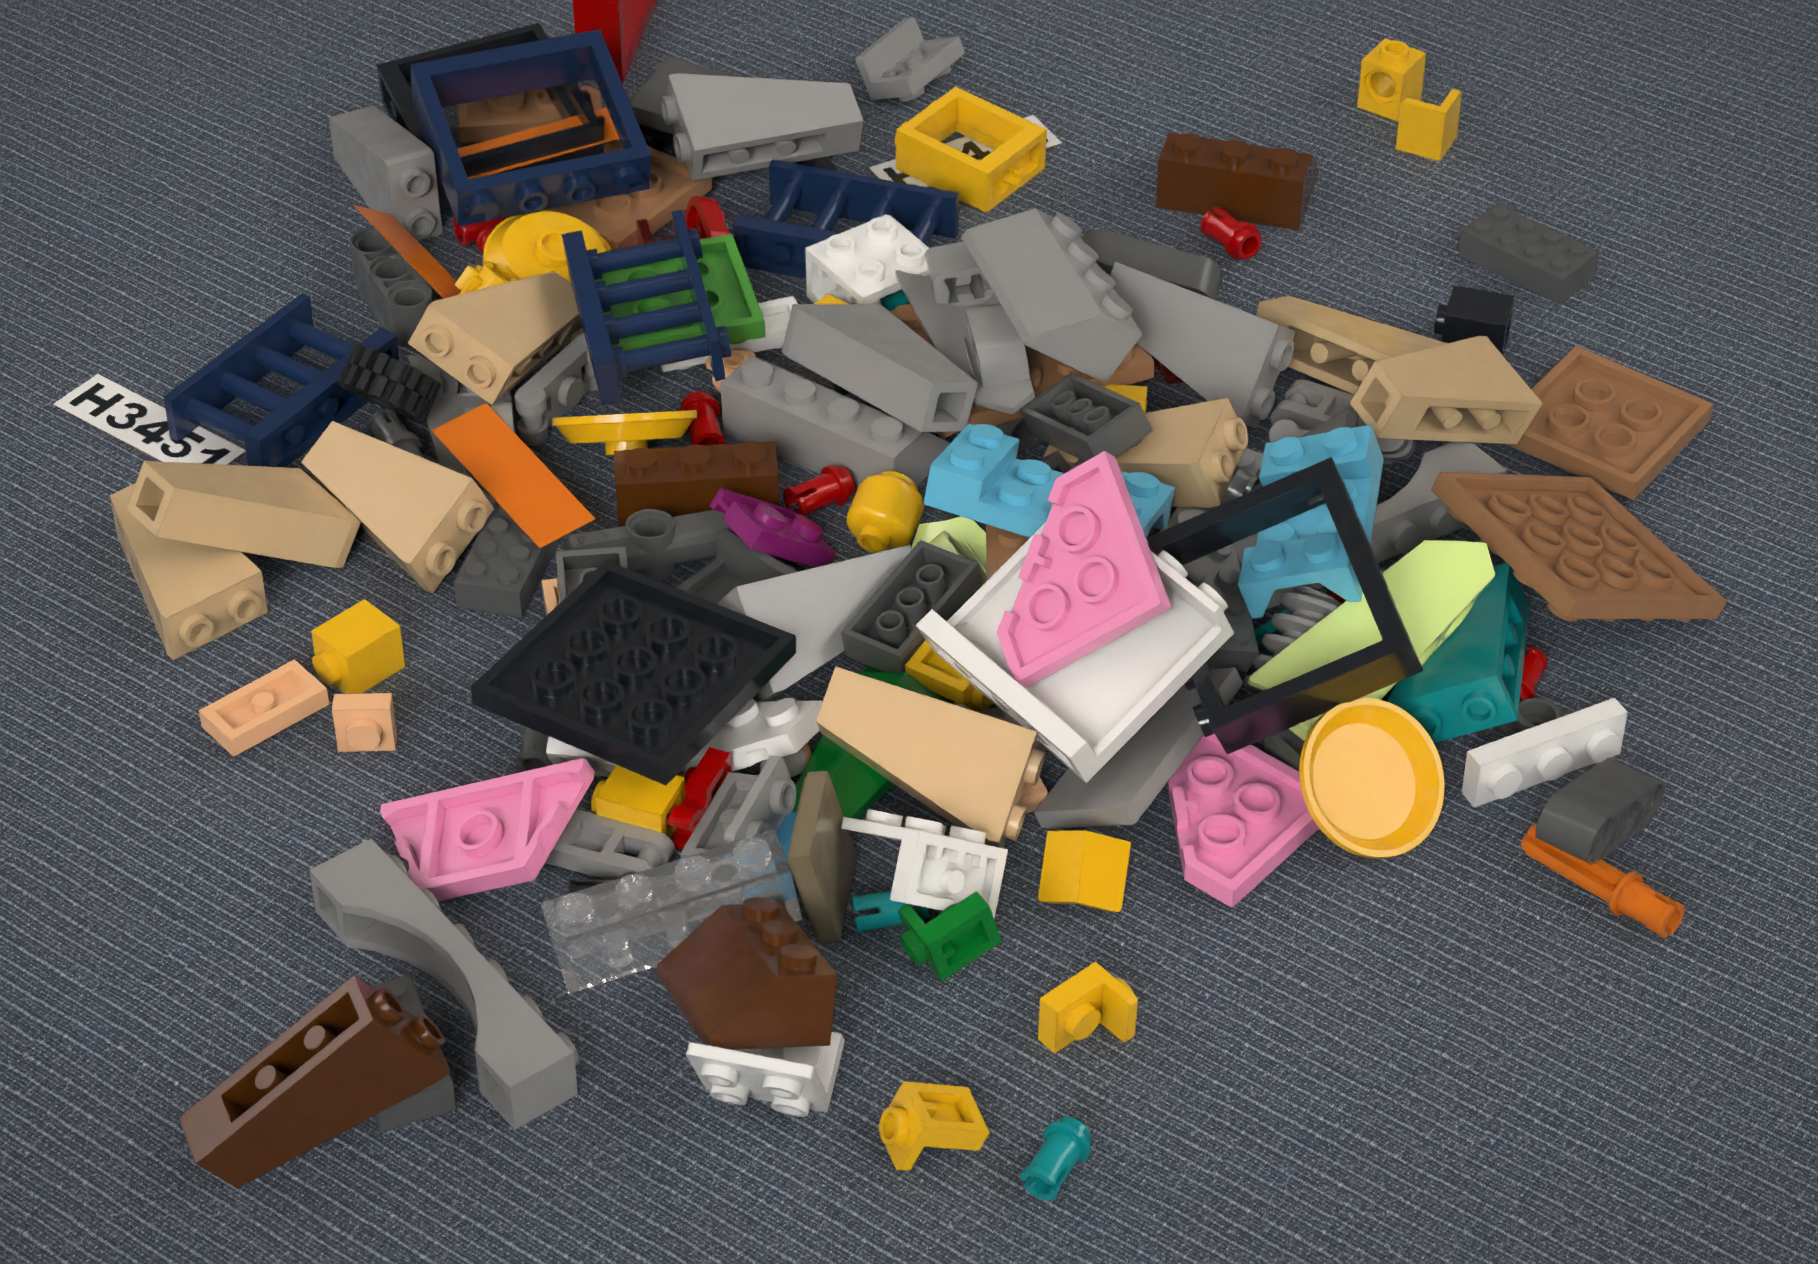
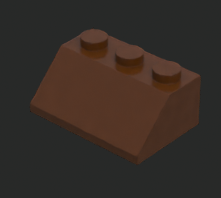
[1156,132,1318,230]
[614,441,780,527]
[656,897,837,1050]

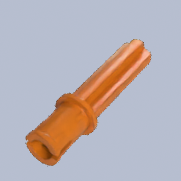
[1521,824,1685,939]

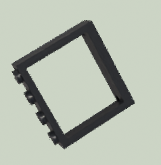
[376,23,610,210]
[1146,457,1424,755]

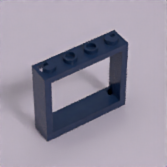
[411,29,651,227]

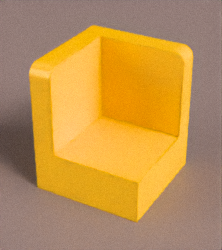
[1396,89,1462,161]
[1038,831,1131,912]

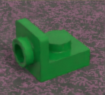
[897,891,1002,981]

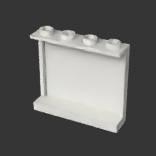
[916,522,1234,783]

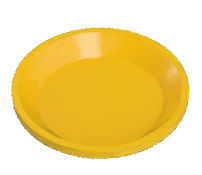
[483,210,612,283]
[552,410,697,455]
[1299,698,1445,859]

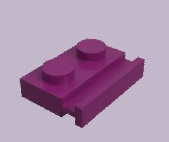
[709,488,836,568]

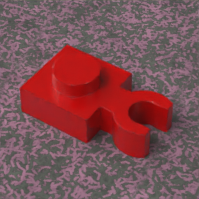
[667,747,732,850]

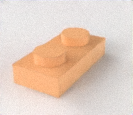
[199,659,329,757]

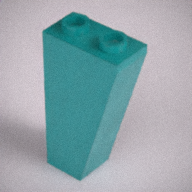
[1388,563,1530,743]

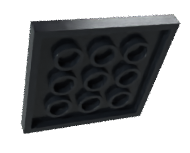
[471,560,796,785]

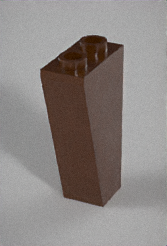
[179,975,451,1188]

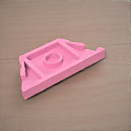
[380,758,595,901]

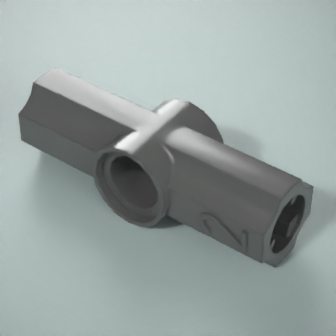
[565,509,735,581]

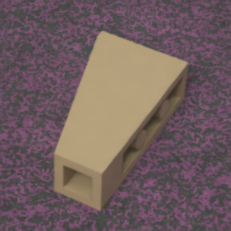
[408,271,581,405]
[1256,296,1447,395]
[1350,336,1543,444]
[1043,398,1248,508]
[301,421,494,594]
[126,461,361,568]
[110,483,268,660]
[816,666,1046,849]

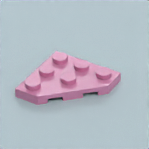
[996,451,1172,688]
[1167,734,1319,908]

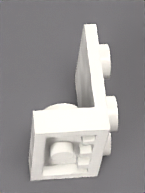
[805,215,929,304]
[841,809,1008,918]
[686,1032,845,1117]

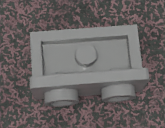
[856,17,965,102]
[680,755,797,880]

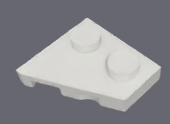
[679,698,822,777]

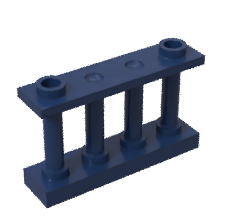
[733,160,959,279]
[561,210,732,405]
[163,293,400,467]

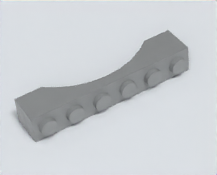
[1235,442,1507,610]
[309,838,579,1130]

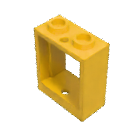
[894,87,1047,213]

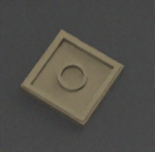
[787,771,857,943]

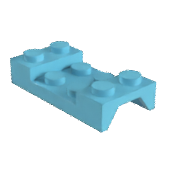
[924,424,1175,538]
[1238,425,1384,619]

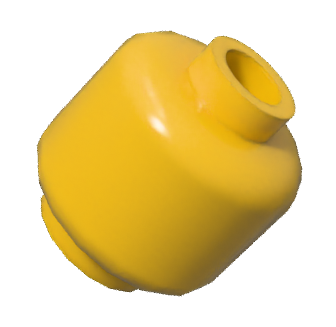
[846,471,925,553]

